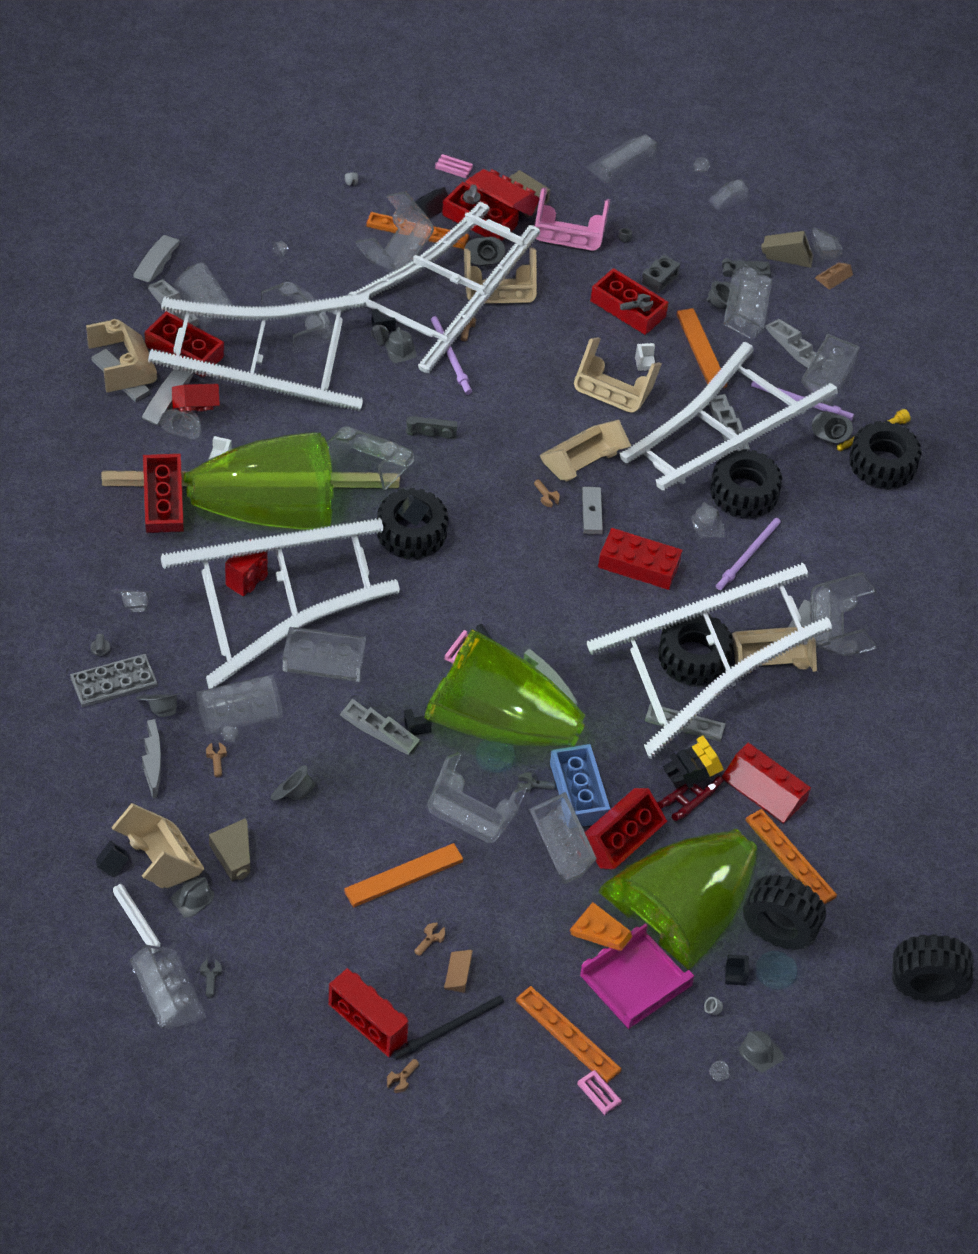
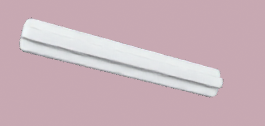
[113,884,160,952]

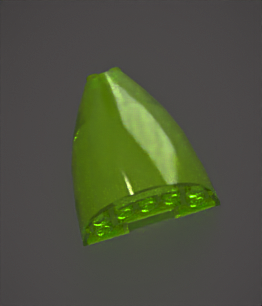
[184,432,333,530]
[424,629,585,747]
[599,828,757,970]

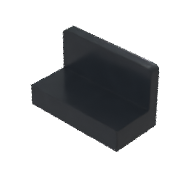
[411,187,448,219]

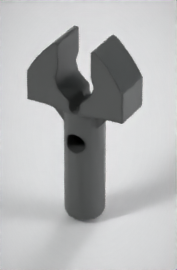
[620,294,653,312]
[517,772,556,793]
[200,959,222,997]

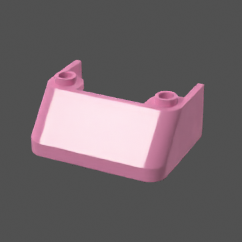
[535,187,610,251]

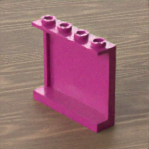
[580,923,694,1029]

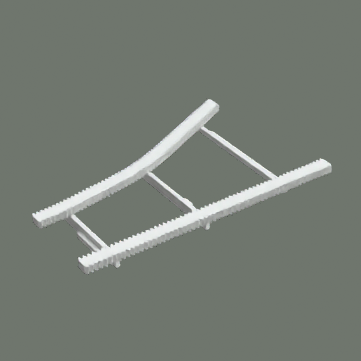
[329,202,540,373]
[148,293,369,411]
[620,342,838,490]
[160,518,400,691]
[587,563,832,759]

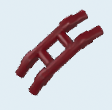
[657,776,724,821]

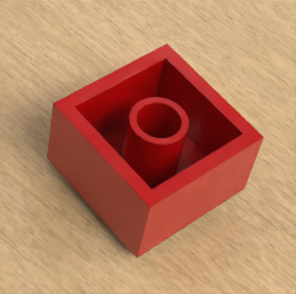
[172,384,220,412]
[225,539,268,596]

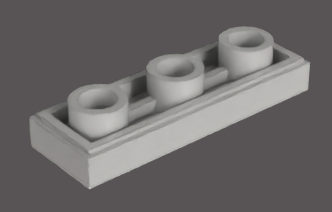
[582,487,603,534]

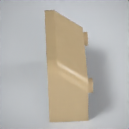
[464,248,537,303]
[86,319,157,392]
[574,337,662,412]
[540,420,631,482]
[732,627,817,673]
[111,803,204,888]

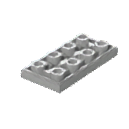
[70,654,158,707]

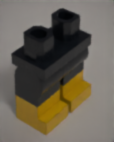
[663,735,724,789]

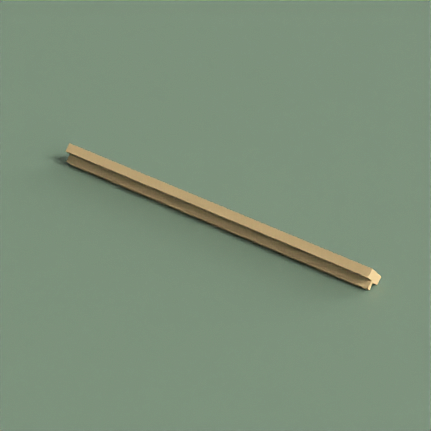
[102,471,400,488]

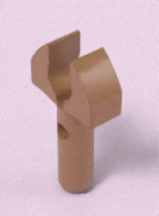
[461,317,476,341]
[534,480,560,508]
[206,742,227,777]
[414,923,445,956]
[387,1059,419,1093]

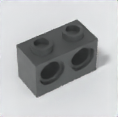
[642,255,680,294]

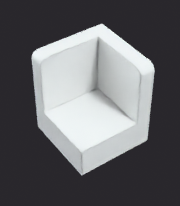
[635,343,655,371]
[209,437,232,467]

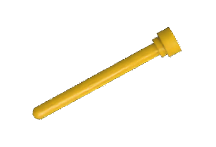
[837,409,911,451]

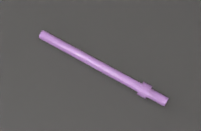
[431,316,472,395]
[751,381,854,421]
[716,518,781,590]

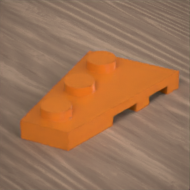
[570,902,633,951]

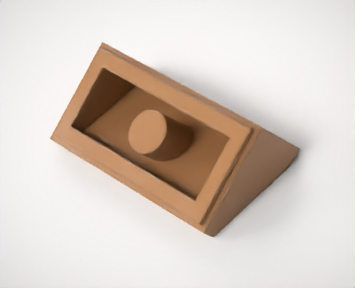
[815,262,853,290]
[444,950,473,993]

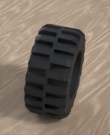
[849,421,922,490]
[710,449,782,519]
[377,488,448,559]
[658,614,734,686]
[743,874,826,950]
[892,934,973,1002]

